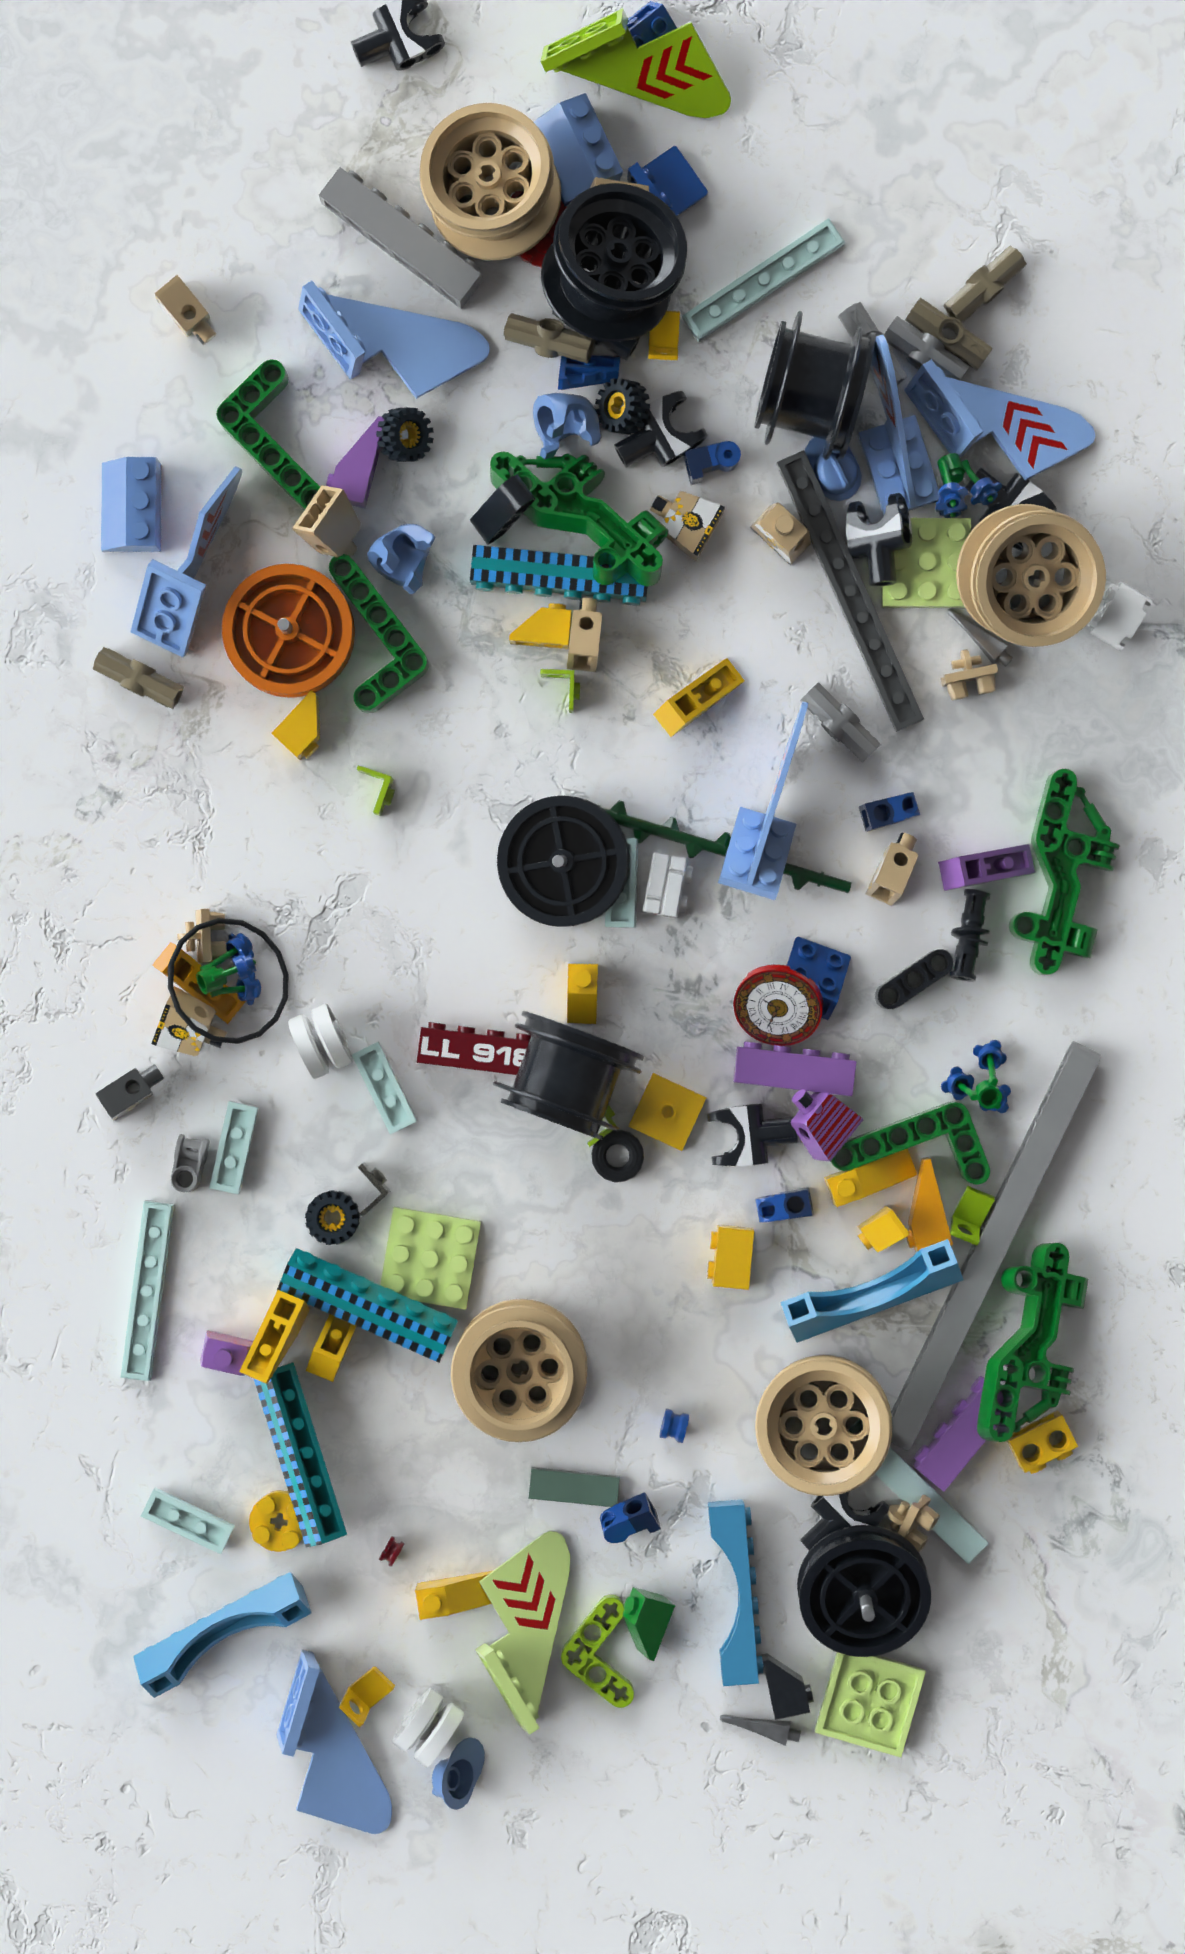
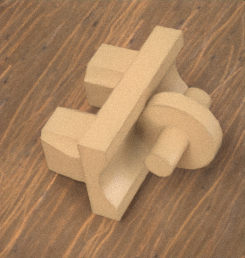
[940,649,998,701]
[177,909,227,963]
[887,1495,940,1552]

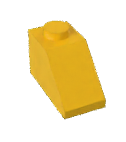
[509,603,572,649]
[271,690,320,760]
[567,964,598,1024]
[857,1206,910,1253]
[306,1314,357,1382]

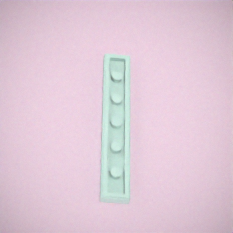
[682,218,845,342]
[120,1201,175,1381]
[848,1418,989,1564]

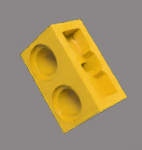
[1007,1410,1078,1474]

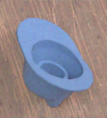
[805,437,862,501]
[432,1737,485,1810]

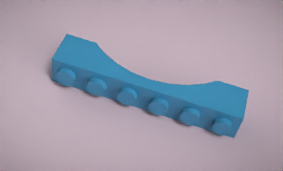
[780,1239,964,1343]
[708,1499,764,1686]
[133,1572,312,1698]

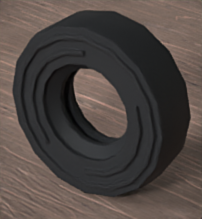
[591,1129,644,1182]

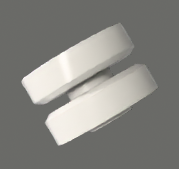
[288,1004,353,1079]
[392,1687,464,1768]

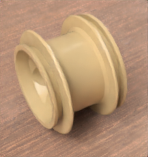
[420,103,561,260]
[956,504,1106,647]
[451,1299,587,1442]
[755,1355,892,1496]

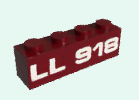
[417,1022,531,1075]

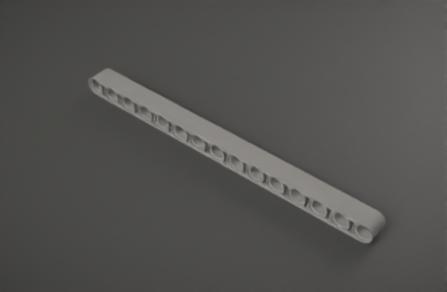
[891,1041,1101,1451]

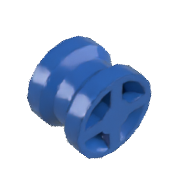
[659,1408,689,1443]

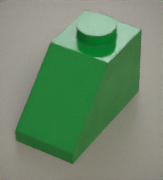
[623,1587,675,1661]

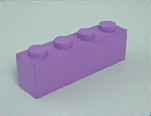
[733,1041,857,1096]
[913,1376,1003,1492]

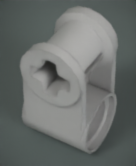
[171,1134,210,1192]

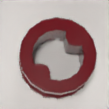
[379,1536,405,1567]

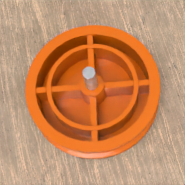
[222,564,355,698]

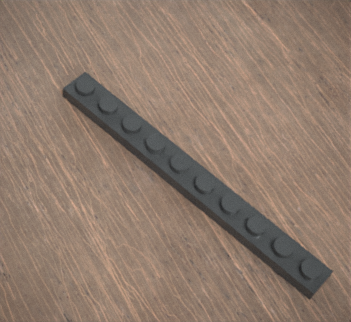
[776,450,924,732]

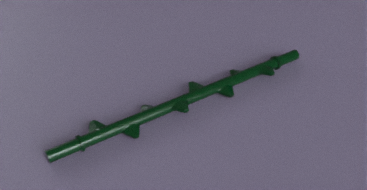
[598,800,852,893]

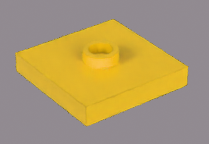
[628,1073,707,1151]

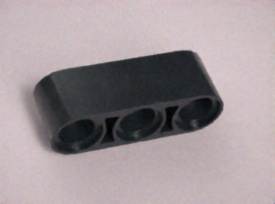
[470,474,536,545]
[875,949,953,1009]

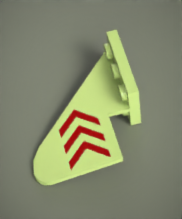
[475,1531,570,1735]

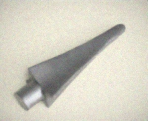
[947,608,1013,667]
[720,1715,801,1746]

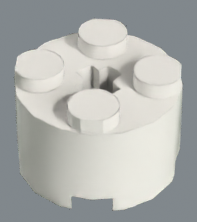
[1087,581,1152,651]

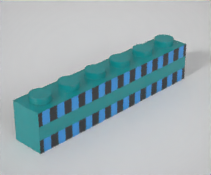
[470,545,648,606]
[277,1248,458,1363]
[253,1362,347,1548]

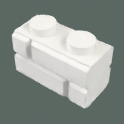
[642,853,693,918]

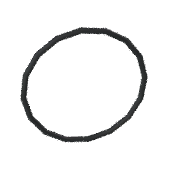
[168,918,289,1044]

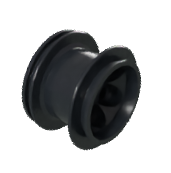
[541,183,687,342]
[754,311,876,461]
[493,1011,645,1140]

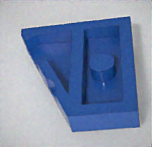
[558,355,620,390]

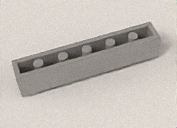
[319,167,482,309]

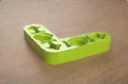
[561,1594,634,1708]

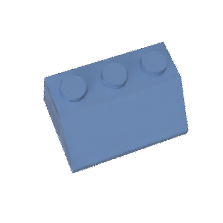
[534,93,623,207]
[101,457,161,552]

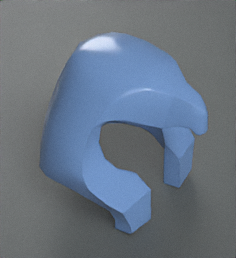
[533,393,601,460]
[367,524,435,594]

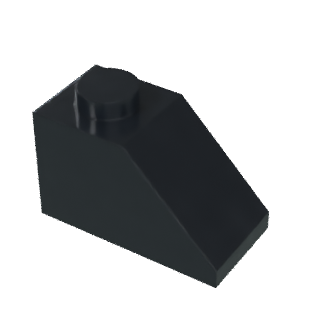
[761,1653,814,1720]

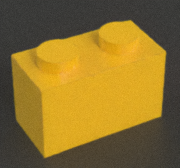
[707,1225,754,1290]

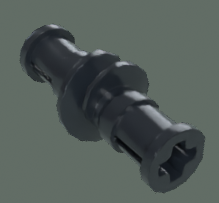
[949,889,991,982]

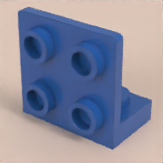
[627,1,677,48]
[627,146,708,216]
[786,937,851,1020]

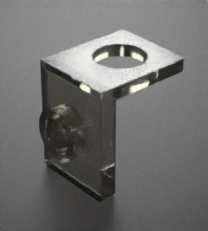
[358,1162,391,1217]

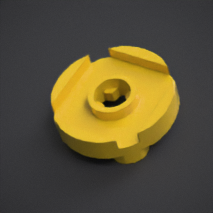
[249,1490,303,1552]

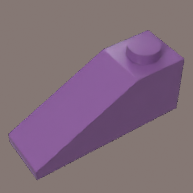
[326,416,385,509]
[938,844,1035,891]

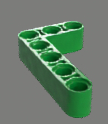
[216,359,320,510]
[329,554,429,714]
[830,1101,990,1185]

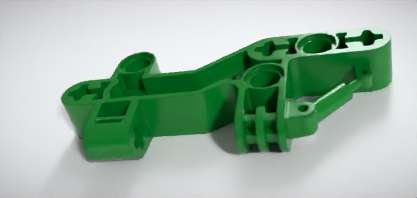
[490,451,669,586]
[1009,768,1120,975]
[977,1243,1088,1442]

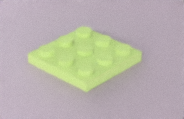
[881,518,971,608]
[380,1207,481,1310]
[815,1652,926,1758]

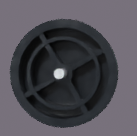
[497,796,630,927]
[797,1525,931,1657]

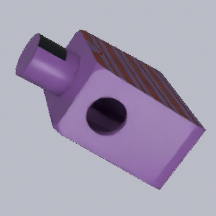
[791,1089,863,1161]
[200,1330,253,1376]

